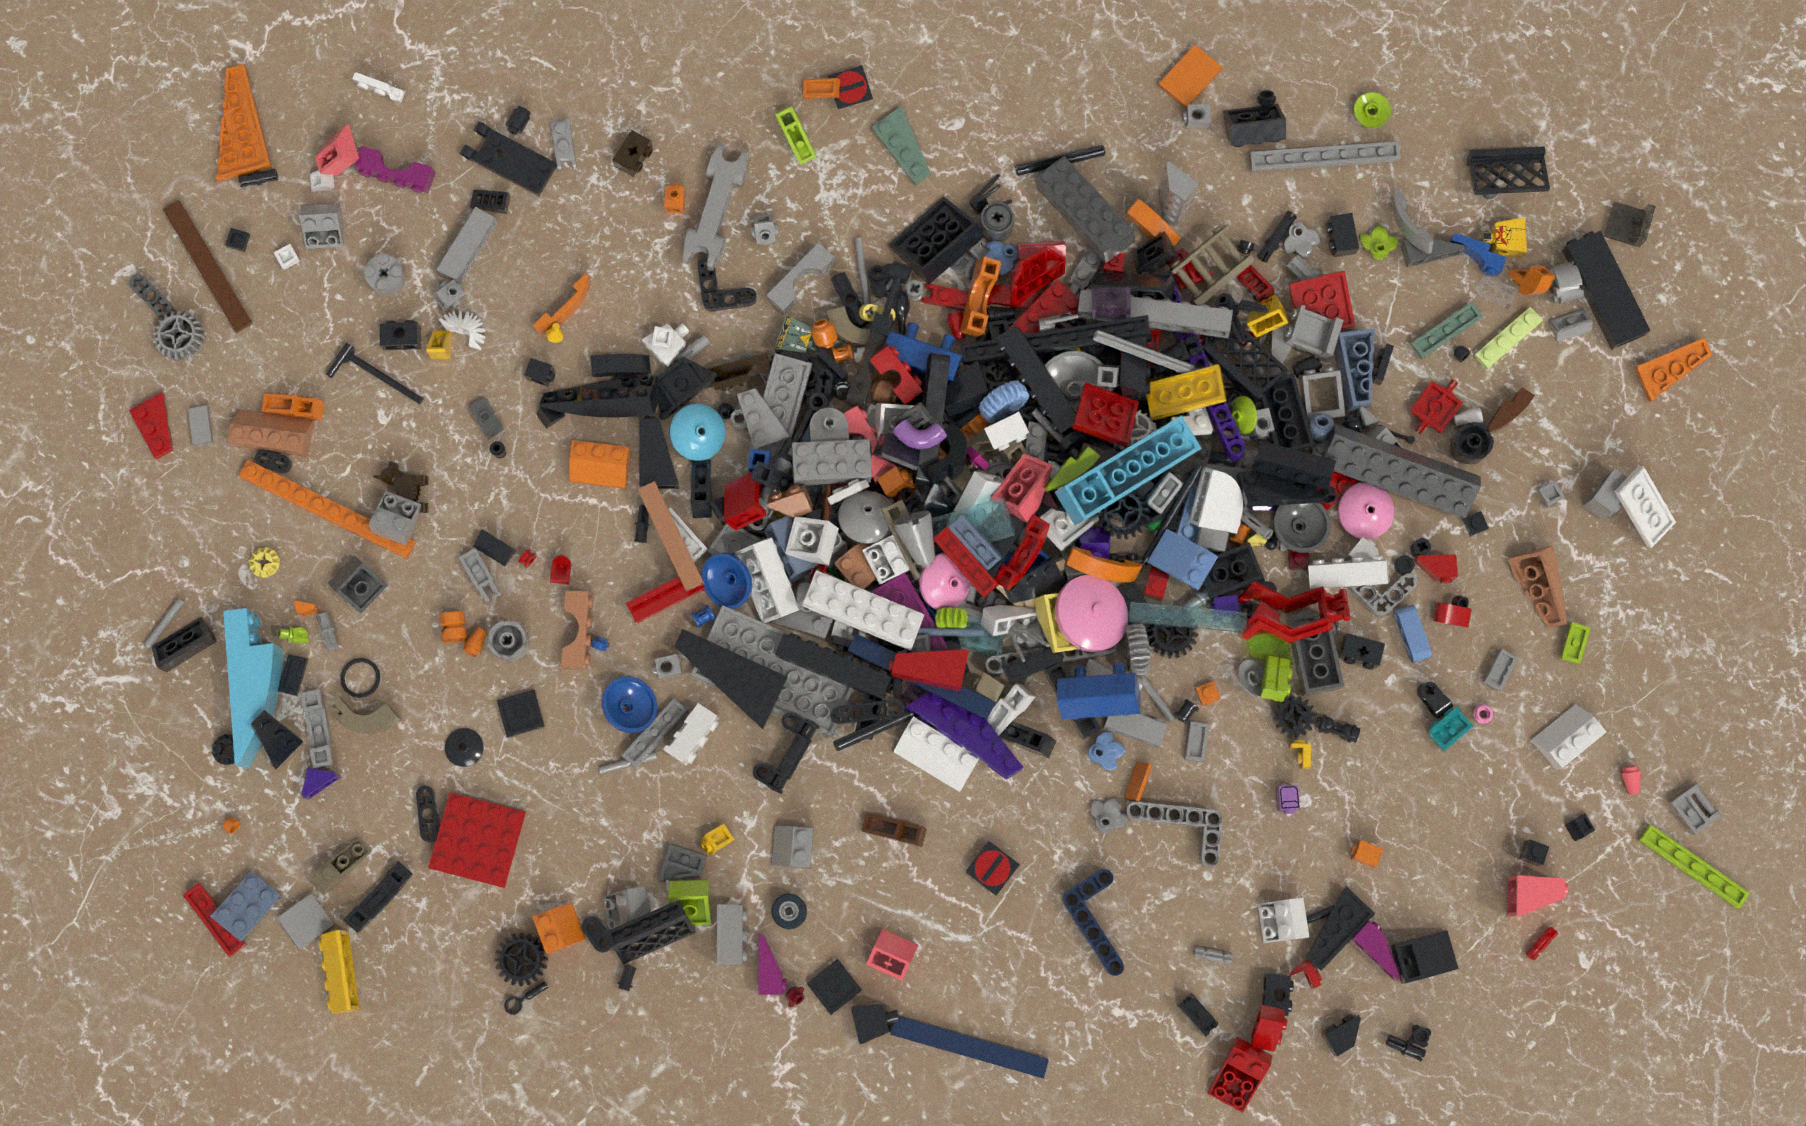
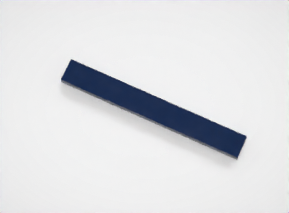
[848,634,996,721]
[890,1017,1049,1079]

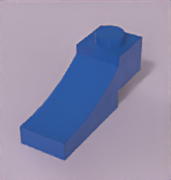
[1449,233,1506,276]

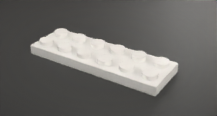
[802,570,924,650]

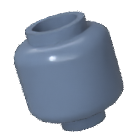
[1309,413,1334,442]

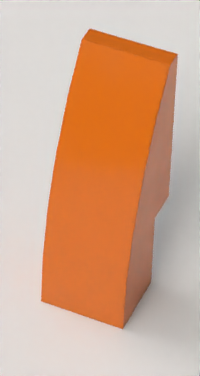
[1126,198,1181,247]
[261,393,325,421]

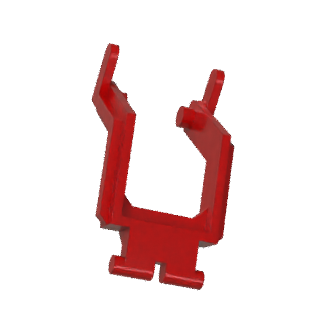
[1238,582,1351,643]

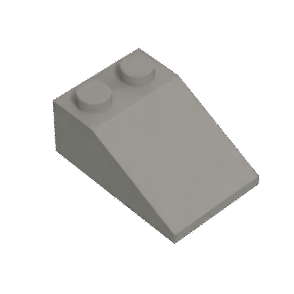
[772,589,834,642]

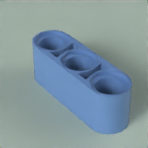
[1394,604,1432,663]

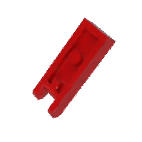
[921,283,969,311]

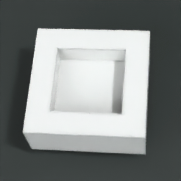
[274,244,300,270]
[651,326,674,350]

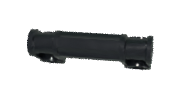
[753,712,821,794]

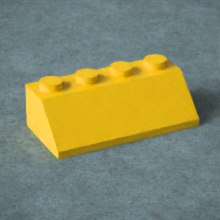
[319,930,360,1014]

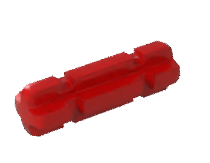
[1526,927,1558,961]

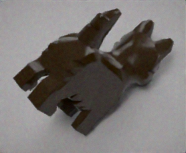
[373,461,429,513]

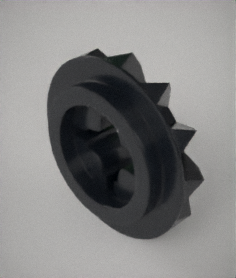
[211,734,235,765]

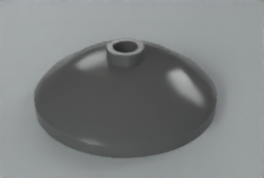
[1273,503,1331,553]

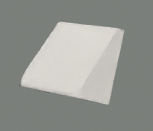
[310,170,334,192]

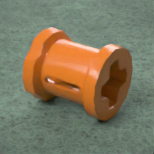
[831,343,854,363]
[1228,524,1252,547]

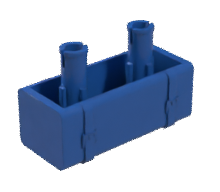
[885,322,962,385]
[1057,663,1141,720]

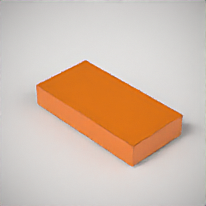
[802,78,840,99]

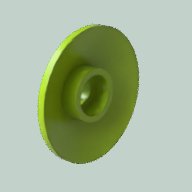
[1354,92,1391,128]
[1231,396,1257,434]

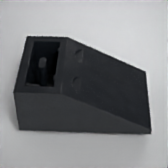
[1390,930,1459,984]

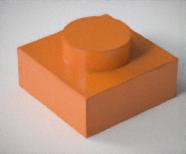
[1195,681,1221,706]

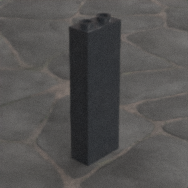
[1562,231,1651,350]

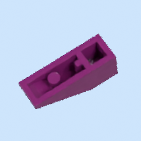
[1351,921,1400,980]
[758,934,787,995]

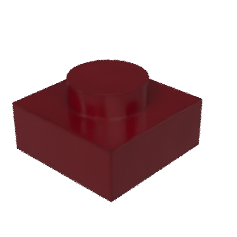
[1289,550,1309,570]

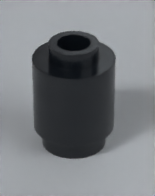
[505,106,531,135]
[1292,356,1322,379]

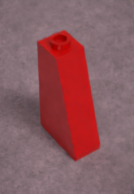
[889,649,969,692]

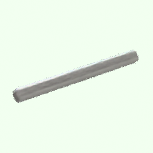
[1093,330,1195,374]

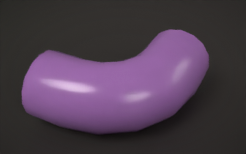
[892,419,947,449]

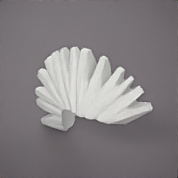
[439,311,486,350]

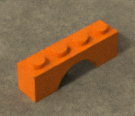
[960,256,1001,337]

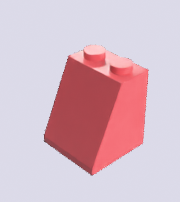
[1507,875,1568,917]

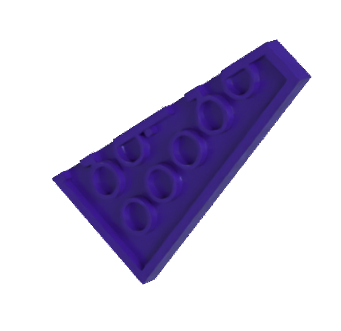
[906,692,1023,780]

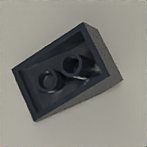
[1203,542,1265,599]

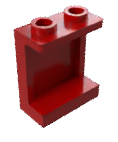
[724,471,766,531]

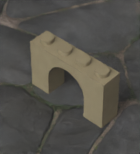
[951,422,1027,494]

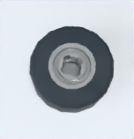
[771,893,807,930]

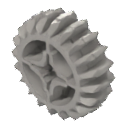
[152,310,205,361]
[1124,623,1150,676]

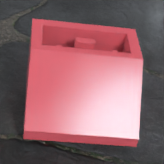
[315,124,359,175]
[866,929,918,981]

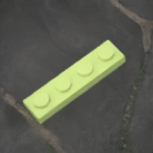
[1474,307,1543,370]

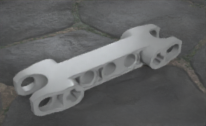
[683,144,749,271]

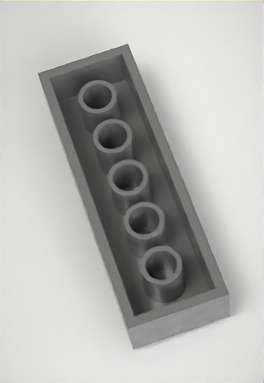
[1035,156,1135,263]

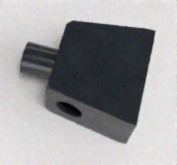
[851,1004,900,1045]

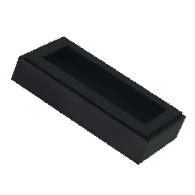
[278,654,309,697]

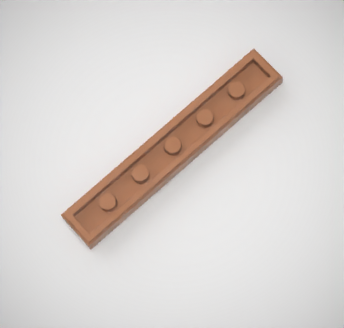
[637,481,704,592]

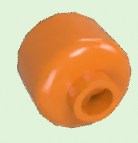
[810,319,838,348]

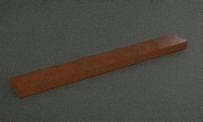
[163,200,253,333]

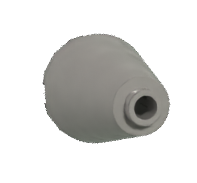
[893,511,935,567]

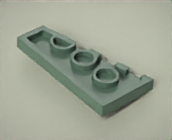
[872,106,931,186]

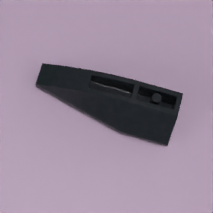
[540,375,658,418]

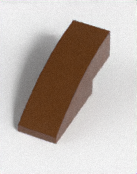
[1487,388,1535,434]
[861,812,927,847]

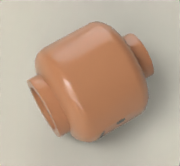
[871,379,899,404]

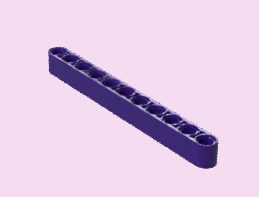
[1161,272,1245,461]

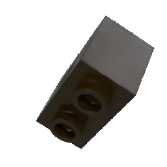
[612,130,653,177]

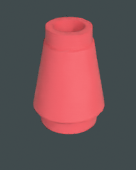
[1621,765,1641,795]

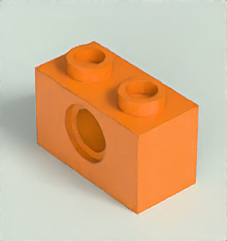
[877,467,918,500]

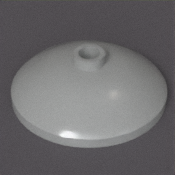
[838,491,895,543]

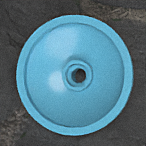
[669,404,726,461]

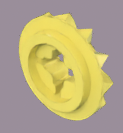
[249,547,280,578]

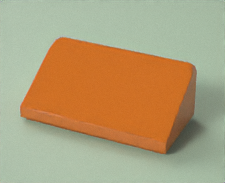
[1124,762,1152,802]

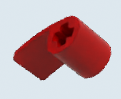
[1433,602,1472,628]

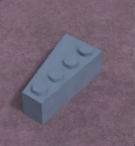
[1334,329,1375,412]

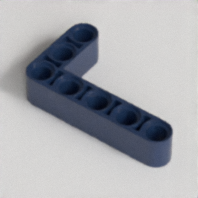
[1062,869,1124,976]

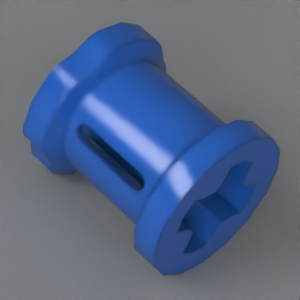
[691,604,716,628]

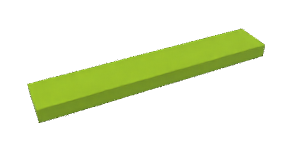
[1638,824,1750,909]

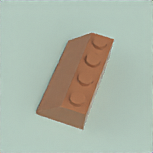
[227,410,315,457]

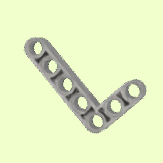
[1125,802,1223,868]

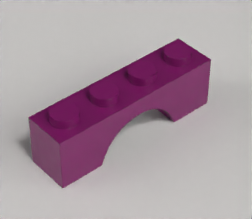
[355,146,436,193]

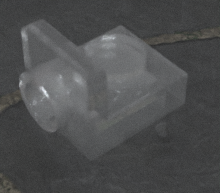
[1225,284,1256,310]

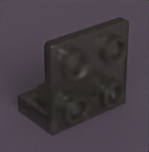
[1604,202,1656,247]

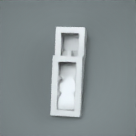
[987,684,1036,735]

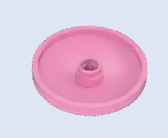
[1055,575,1128,652]

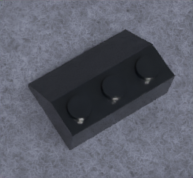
[1223,104,1286,147]

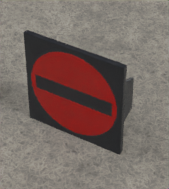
[827,65,873,110]
[965,841,1020,896]

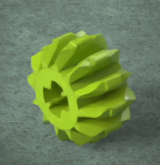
[935,607,968,628]

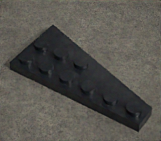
[674,629,788,730]

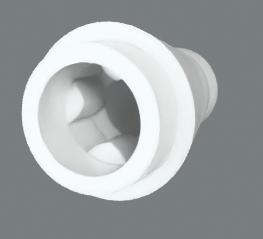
[1453,407,1483,427]

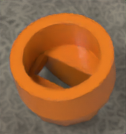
[222,817,240,834]

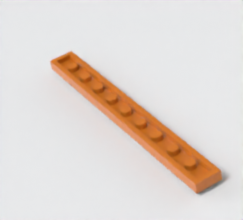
[239,460,416,559]

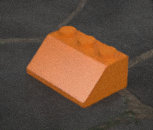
[569,440,632,489]

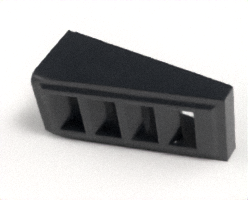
[470,190,511,214]

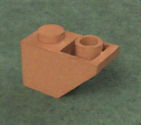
[767,484,813,518]

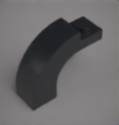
[928,424,967,485]

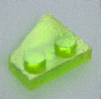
[1247,632,1293,666]

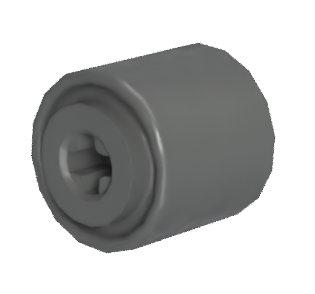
[980,201,1014,242]

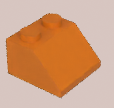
[532,903,586,954]

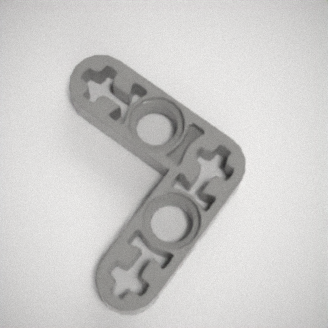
[1347,573,1418,617]

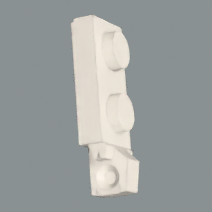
[352,72,405,103]

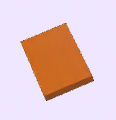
[1158,45,1223,108]

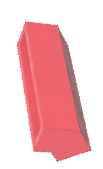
[1018,241,1066,262]

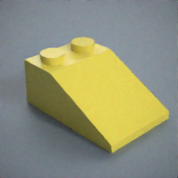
[1034,593,1079,653]

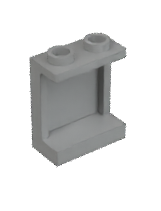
[1285,304,1343,359]

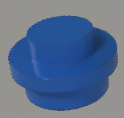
[591,636,610,651]

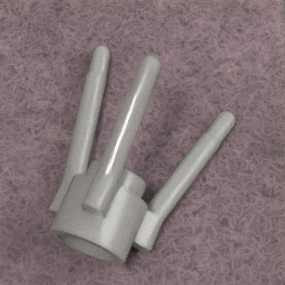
[1038,312,1078,332]
[1008,624,1050,662]

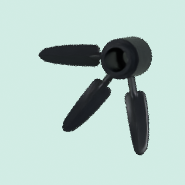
[1204,293,1268,344]

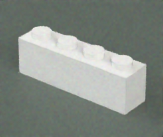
[1308,555,1390,589]

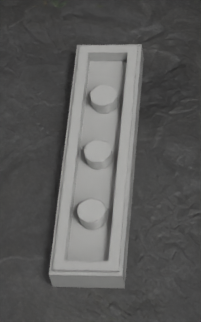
[621,698,689,769]

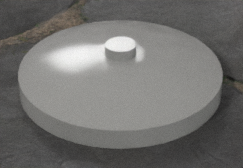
[1037,351,1113,428]

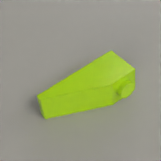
[775,104,817,165]

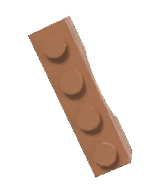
[561,591,594,670]

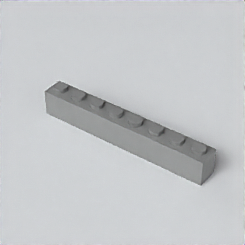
[1078,289,1233,338]

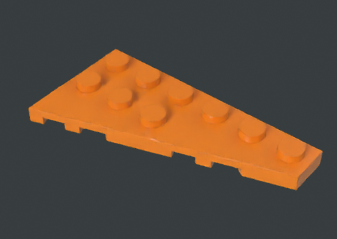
[216,64,272,182]

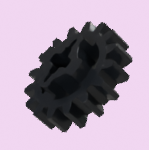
[979,358,1017,391]
[1273,695,1316,738]

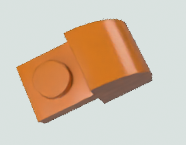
[1509,266,1555,295]

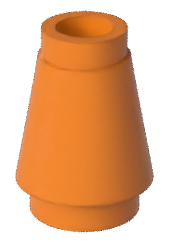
[463,627,487,657]

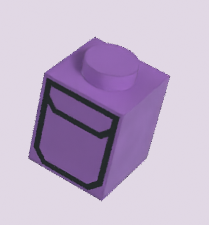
[1276,785,1300,814]

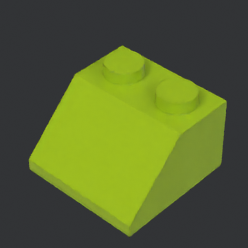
[668,880,711,926]

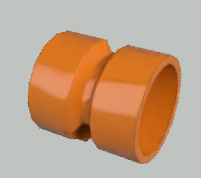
[439,611,467,643]

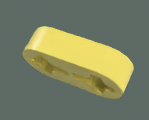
[859,304,895,322]

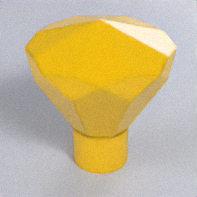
[545,323,564,343]

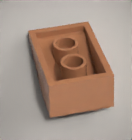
[834,543,877,590]

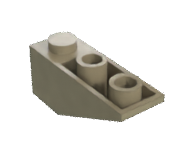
[311,838,372,896]

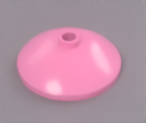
[1338,482,1394,539]
[920,553,971,610]

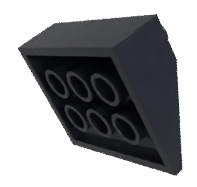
[889,197,984,285]

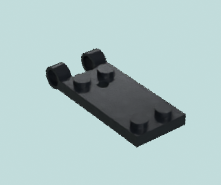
[459,121,557,196]
[1236,471,1337,507]

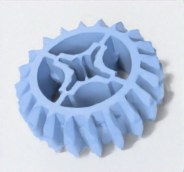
[979,381,1029,423]

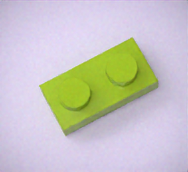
[1560,622,1591,665]

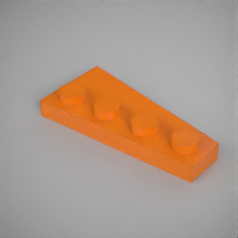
[1634,337,1712,402]

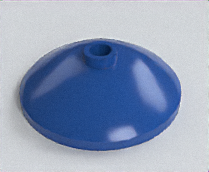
[702,552,752,609]
[601,676,657,733]

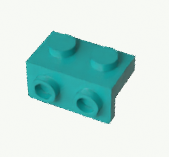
[1428,706,1473,752]

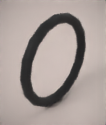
[341,658,380,698]

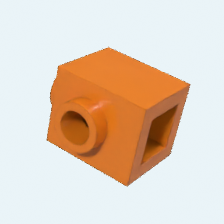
[664,184,686,214]

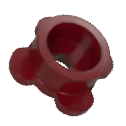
[786,986,805,1007]

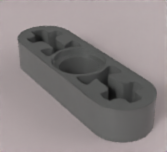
[129,274,174,318]

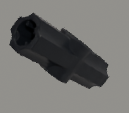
[830,272,870,328]

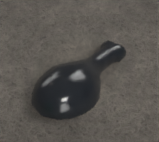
[892,290,910,335]

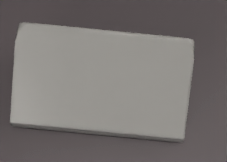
[1549,309,1593,342]
[1144,471,1184,514]

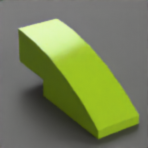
[1044,446,1100,492]

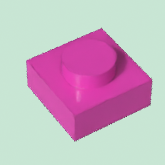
[967,446,990,470]

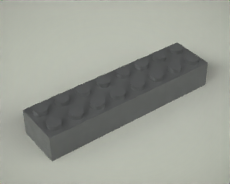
[1321,424,1481,518]

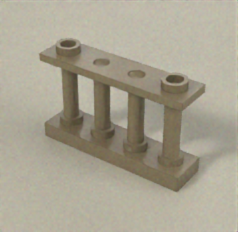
[1166,225,1255,306]

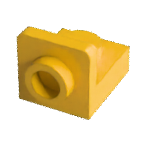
[1289,740,1311,769]
[700,824,734,856]

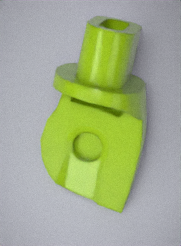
[278,626,309,644]

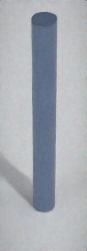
[917,628,985,636]

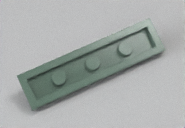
[1410,302,1483,360]

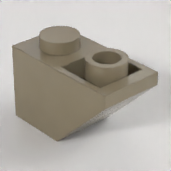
[973,673,1004,705]

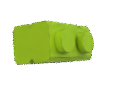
[1261,656,1293,702]

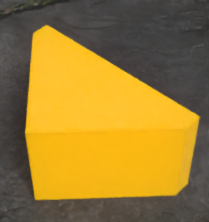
[426,330,452,360]

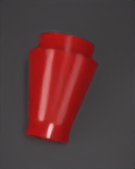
[946,311,965,340]

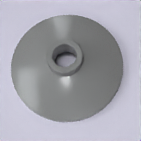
[1237,660,1264,697]

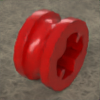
[518,549,537,568]

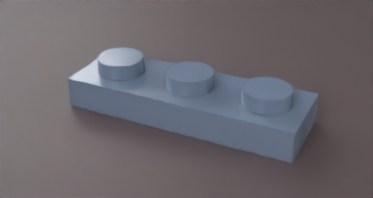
[948,514,1003,571]

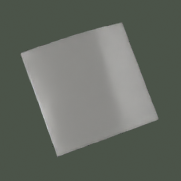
[277,893,334,951]

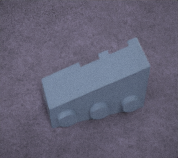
[764,516,816,584]

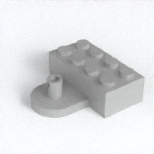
[791,408,872,486]

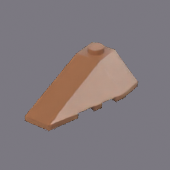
[1508,546,1567,628]

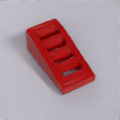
[1236,265,1274,302]

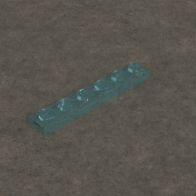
[1129,602,1247,633]

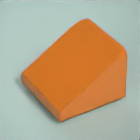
[293,600,320,617]

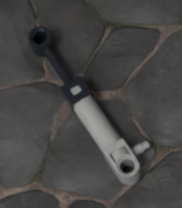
[747,392,827,531]

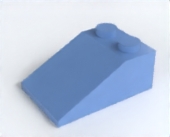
[1147,529,1218,591]

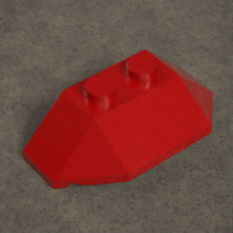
[1010,246,1066,305]

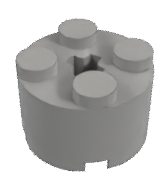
[364,253,406,296]
[1549,261,1584,304]
[488,621,530,663]

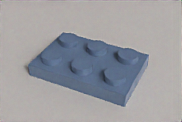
[210,871,282,942]

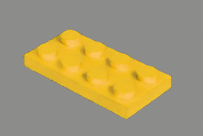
[1147,364,1227,421]

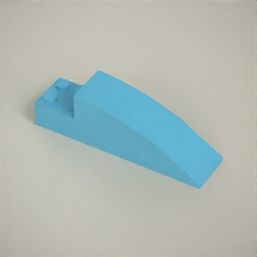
[1055,415,1202,525]
[223,608,283,769]

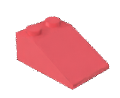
[991,454,1053,523]

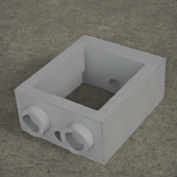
[1299,367,1345,421]

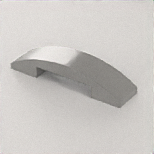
[1393,188,1433,254]
[300,689,333,769]

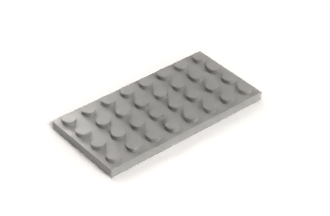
[691,605,854,737]

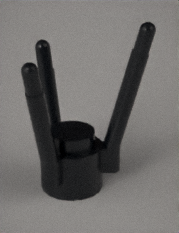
[969,174,1013,214]

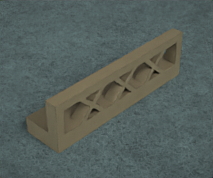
[881,500,923,580]

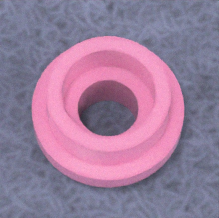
[1473,704,1493,724]

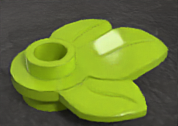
[1360,226,1398,260]

